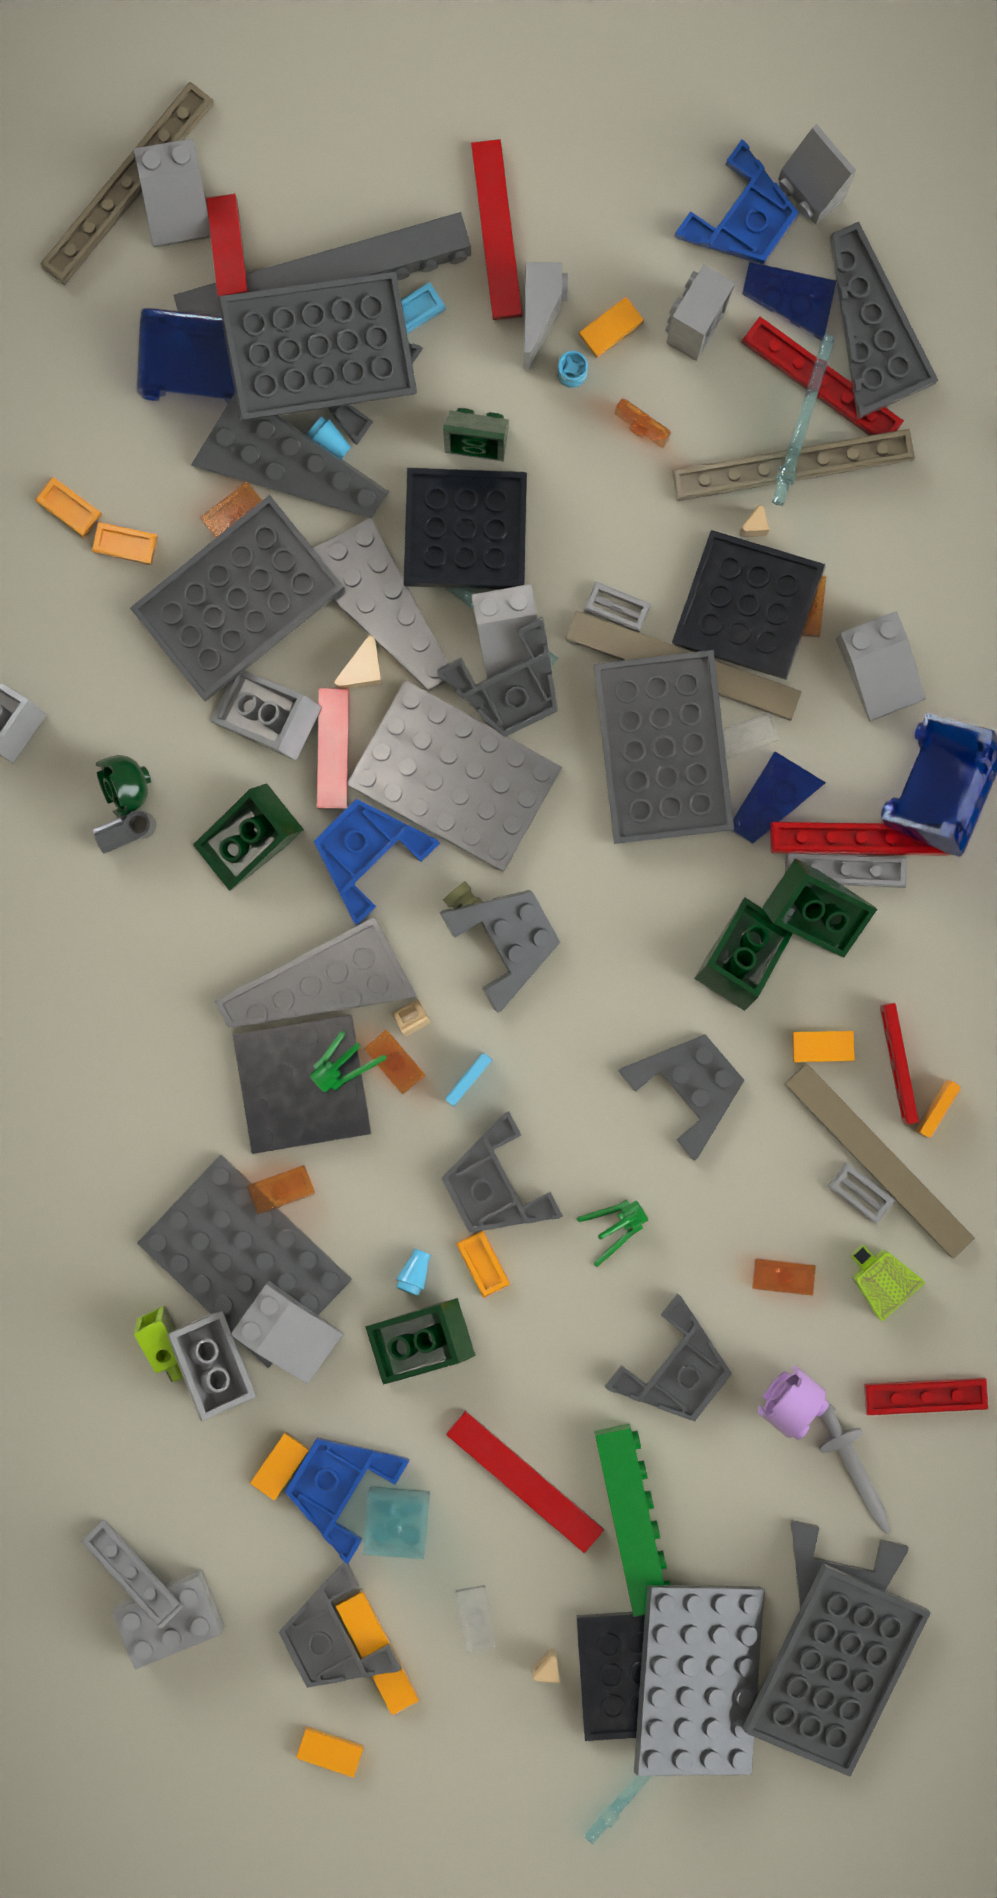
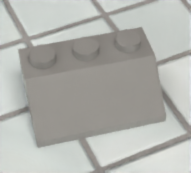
[167,1311,256,1421]

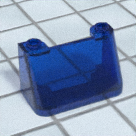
[136,308,235,403]
[881,713,997,857]

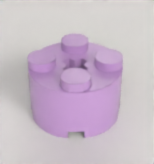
[758,1366,829,1440]

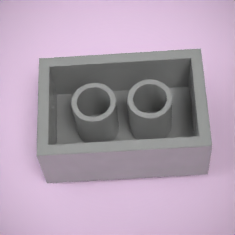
[665,264,735,361]
[112,1570,224,1670]

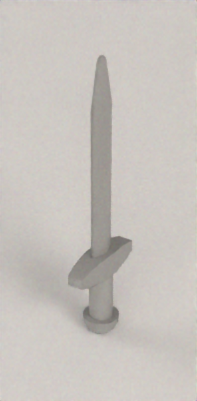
[819,1404,890,1534]

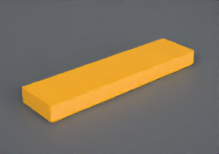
[335,1590,419,1715]

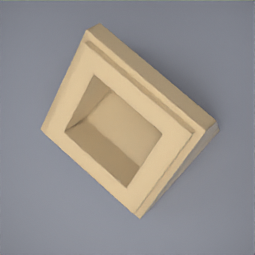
[740,505,769,537]
[392,999,431,1037]
[532,1649,560,1683]

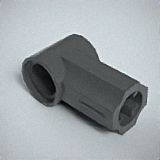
[93,810,156,854]

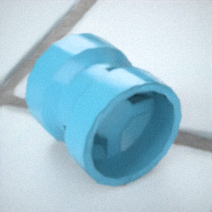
[557,351,588,388]

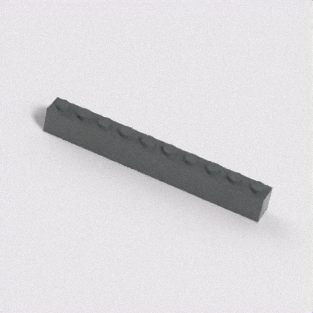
[173,212,471,338]

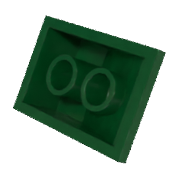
[443,408,509,462]
[193,783,304,891]
[762,859,878,958]
[694,897,793,1011]
[365,1298,476,1385]

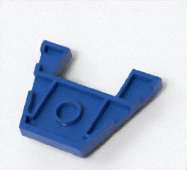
[674,139,799,264]
[314,799,440,925]
[285,1437,410,1564]

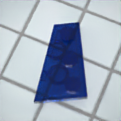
[742,262,836,342]
[731,751,826,844]

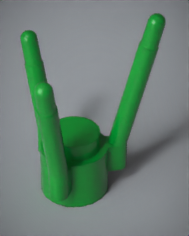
[309,1031,387,1093]
[577,1200,648,1267]

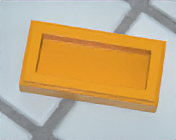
[579,297,644,358]
[35,477,102,537]
[92,522,158,565]
[792,1031,854,1062]
[915,1080,961,1138]
[456,1230,510,1298]
[250,1432,310,1501]
[296,1726,364,1778]

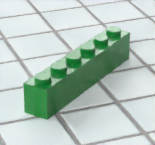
[594,1423,670,1617]

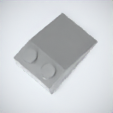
[778,124,856,224]
[134,138,211,247]
[524,262,568,369]
[472,584,537,679]
[836,611,925,722]
[211,671,322,761]
[0,682,47,763]
[230,1281,343,1384]

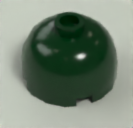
[96,755,151,817]

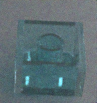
[363,1486,430,1559]

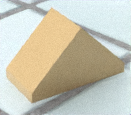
[334,635,382,689]

